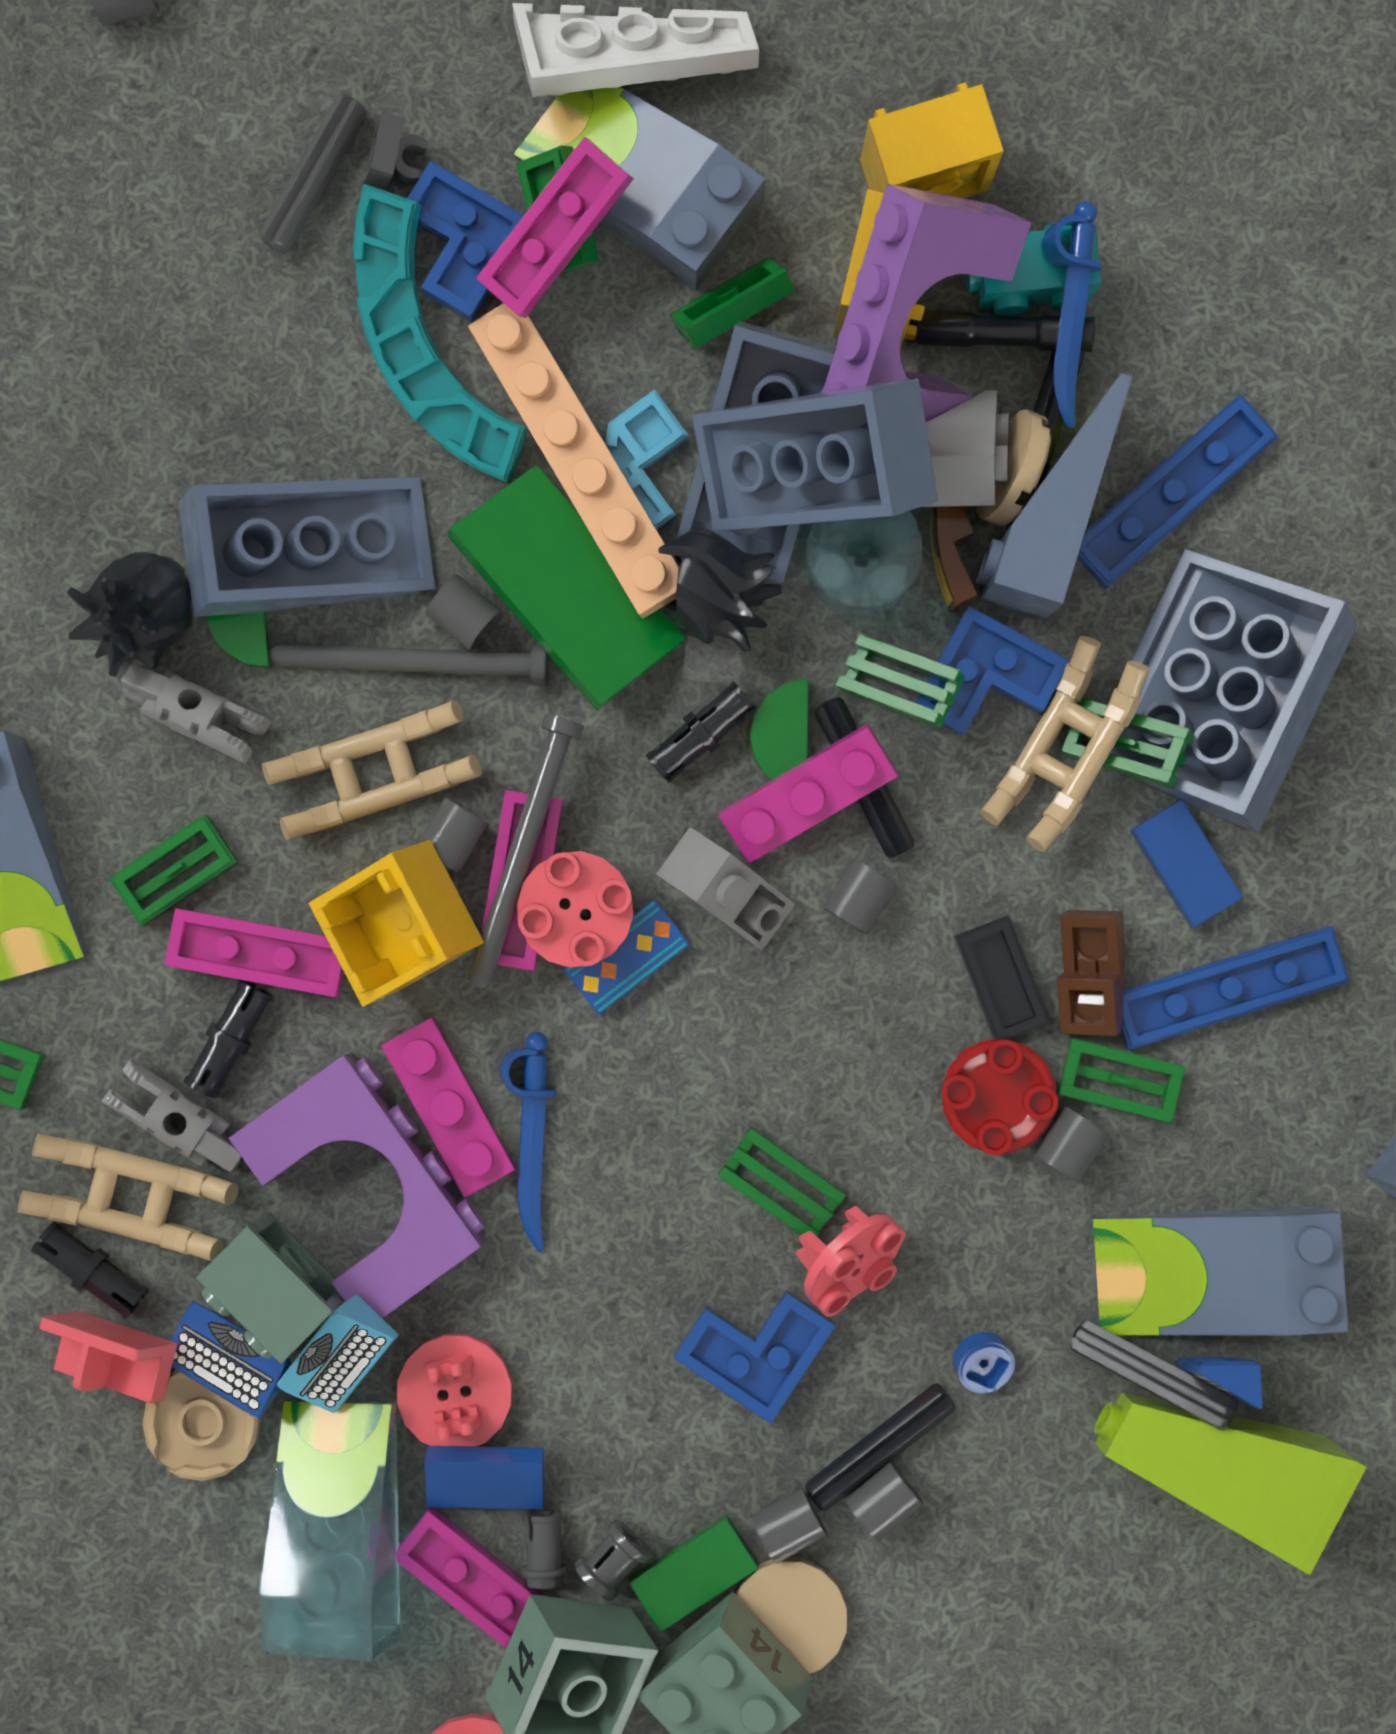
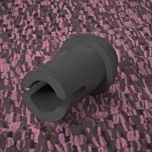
[521,1510,568,1589]

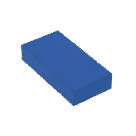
[1130,799,1243,928]
[424,1446,545,1510]

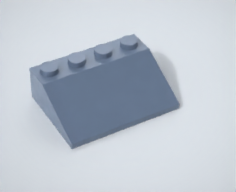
[1110,549,1357,833]

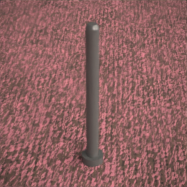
[271,644,549,686]
[469,714,584,989]

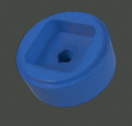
[953,1332,1015,1393]

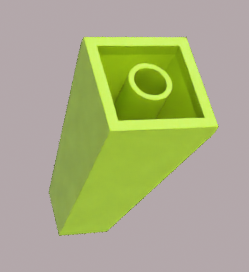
[1094,1392,1367,1575]

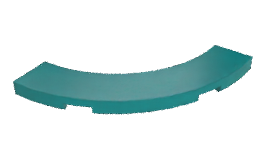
[353,184,528,483]

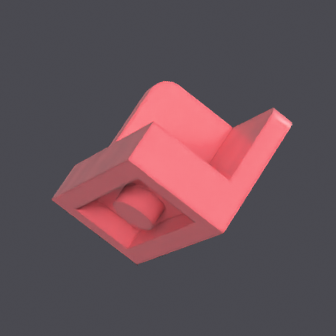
[39,1311,178,1403]

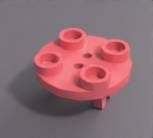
[517,851,634,968]
[796,1206,906,1317]
[397,1334,513,1446]

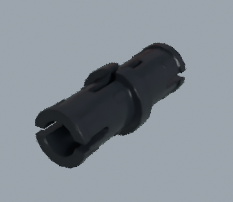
[646,681,757,783]
[183,980,273,1098]
[31,1221,149,1320]

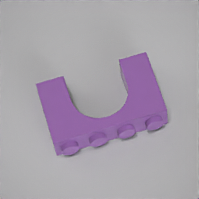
[821,184,1032,422]
[228,1053,486,1318]

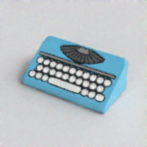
[276,1294,399,1413]

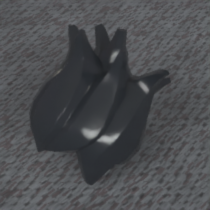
[658,528,782,652]
[67,552,193,677]

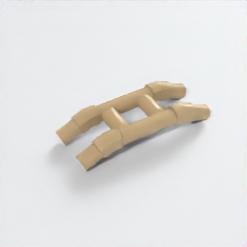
[980,636,1150,852]
[262,700,482,840]
[17,1133,239,1262]

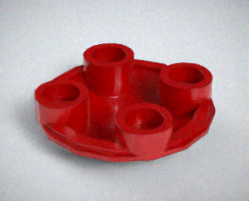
[941,1039,1058,1156]

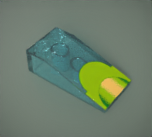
[261,1399,401,1661]

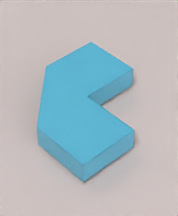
[605,389,689,531]

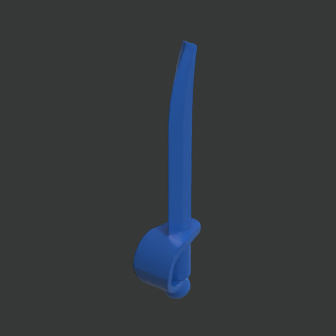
[1042,201,1102,429]
[499,1032,557,1252]

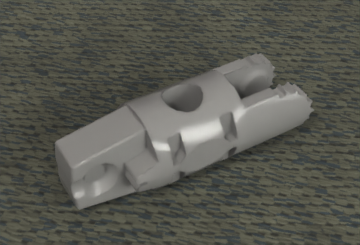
[121,663,271,764]
[101,1058,243,1172]

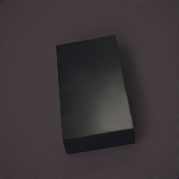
[953,915,1051,1040]

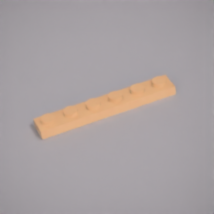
[468,303,679,619]

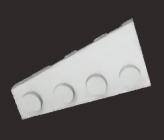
[512,3,759,97]

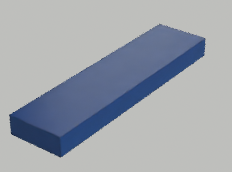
[1077,394,1279,589]
[1121,926,1350,1050]

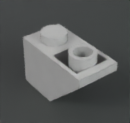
[923,390,1009,507]
[656,827,795,951]

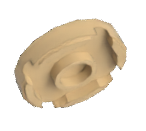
[976,409,1051,526]
[142,1370,262,1481]
[735,1556,847,1674]

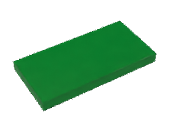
[447,465,686,711]

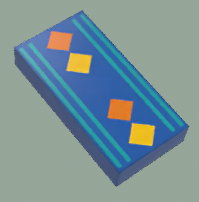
[563,899,690,1015]

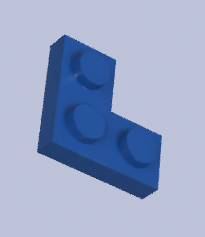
[407,160,524,323]
[915,606,1070,736]
[674,1290,836,1424]

